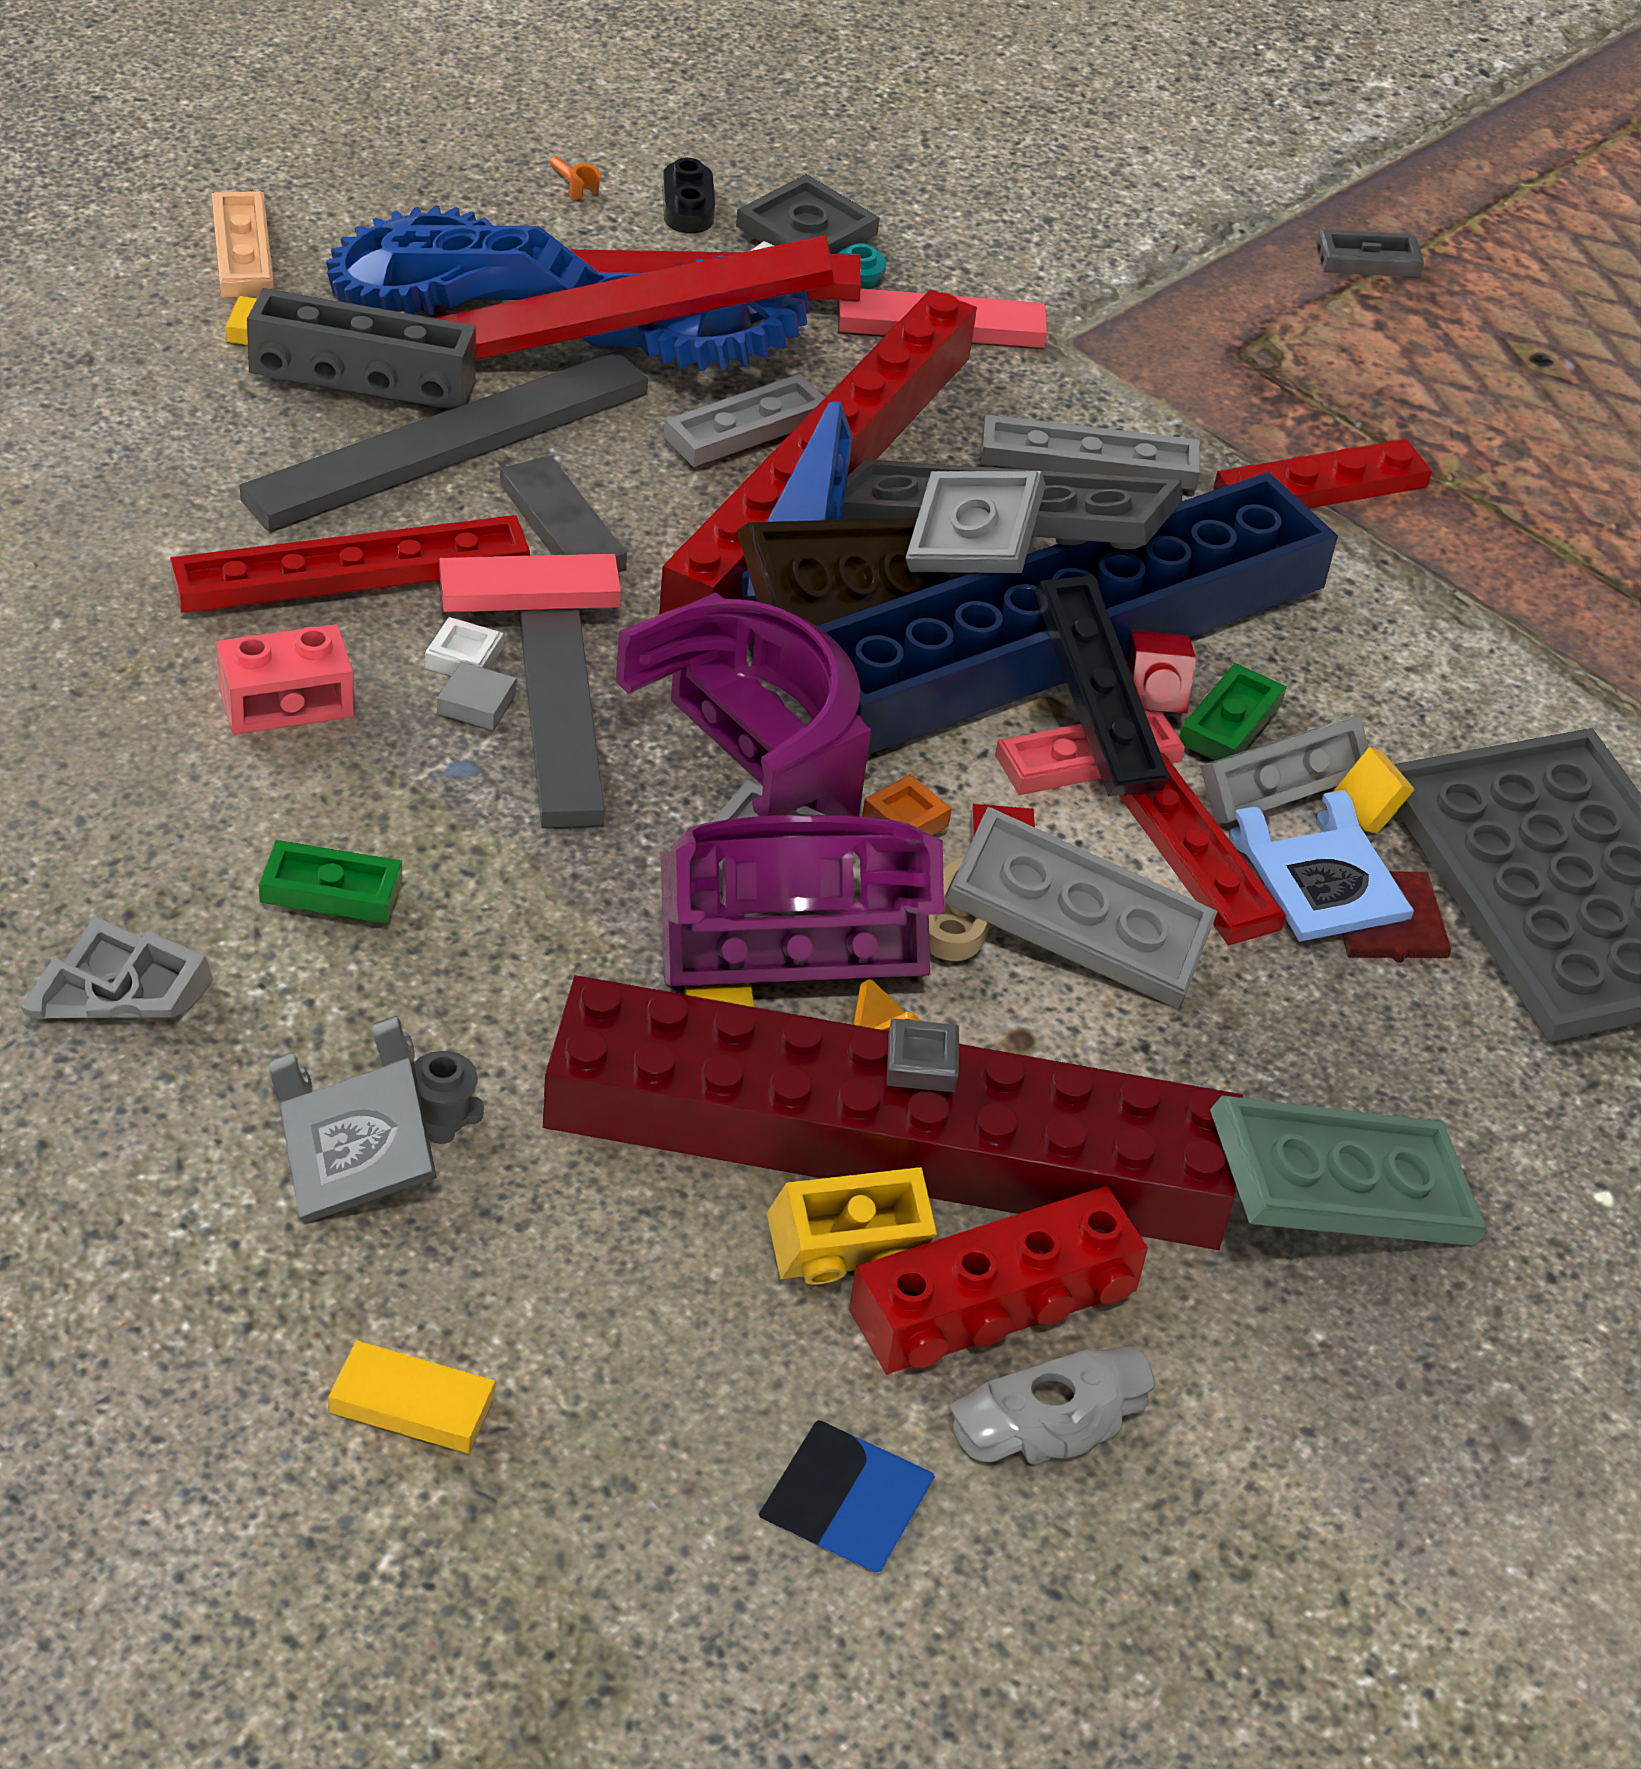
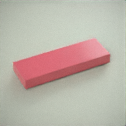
[439,554,621,612]
[995,710,1185,795]

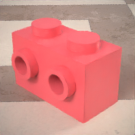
[216,624,354,735]

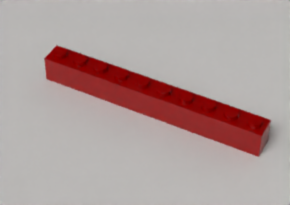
[659,289,977,615]

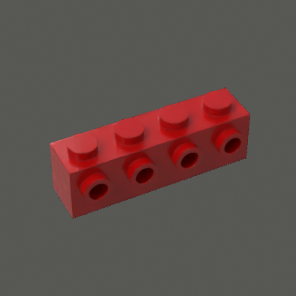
[849,1186,1148,1375]

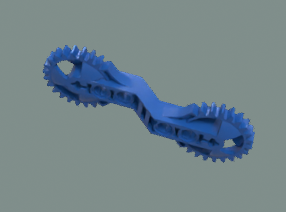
[326,206,810,371]

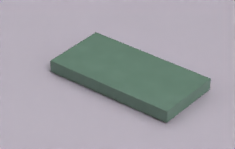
[1210,1095,1488,1246]

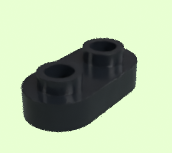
[662,157,715,234]

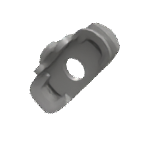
[950,1347,1154,1465]

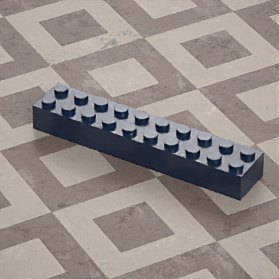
[817,472,1338,754]

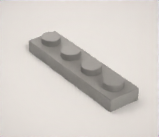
[981,414,1200,490]

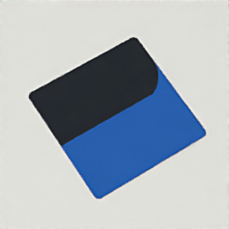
[759,1420,935,1573]

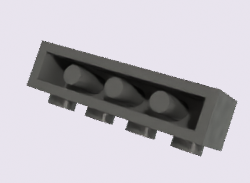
[247,288,476,409]

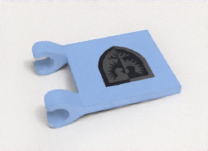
[1229,791,1414,942]

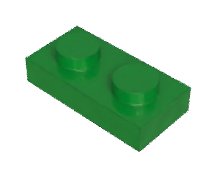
[1179,663,1287,761]
[259,840,402,924]

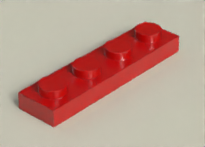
[1213,439,1432,509]

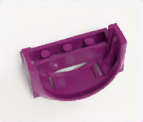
[616,592,871,816]
[660,815,944,986]

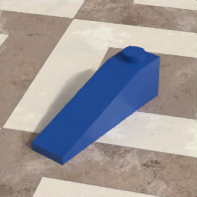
[741,402,853,602]

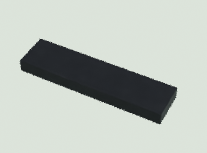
[1034,575,1170,797]

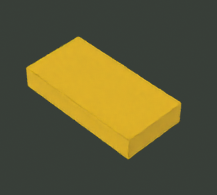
[328,1340,496,1454]

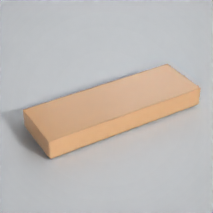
[212,191,274,298]

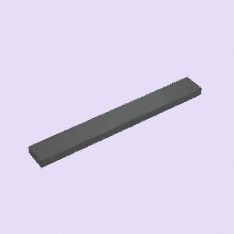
[240,350,648,531]

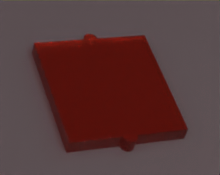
[1341,871,1451,963]

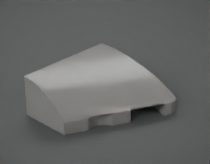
[21,916,213,1019]

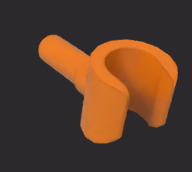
[550,156,601,200]

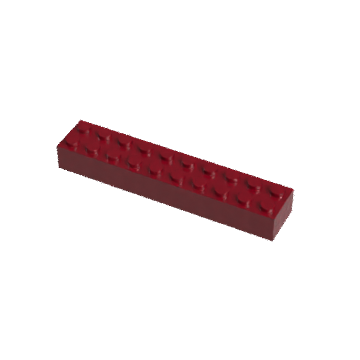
[543,975,1243,1250]

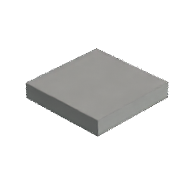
[905,471,1046,573]

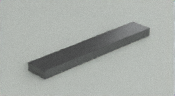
[518,609,605,828]

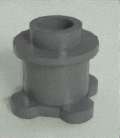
[414,1051,484,1144]

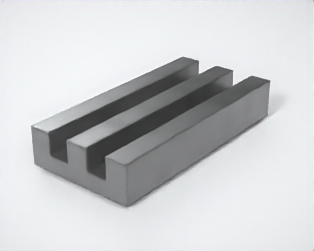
[1316,229,1424,277]

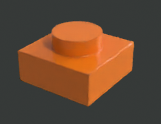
[862,774,952,835]

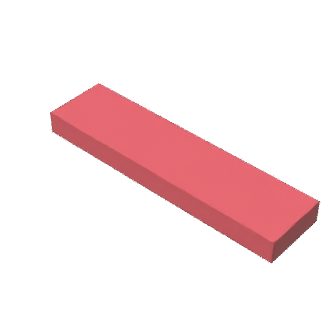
[838,288,1047,348]

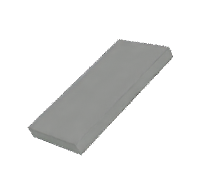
[944,807,1217,1009]

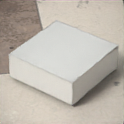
[425,617,504,676]

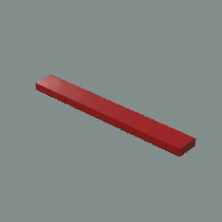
[435,235,835,360]

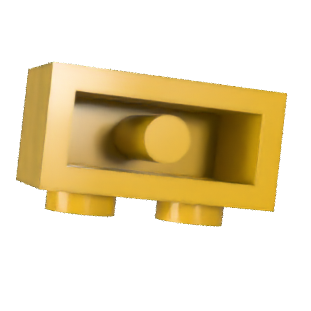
[766,1167,937,1285]

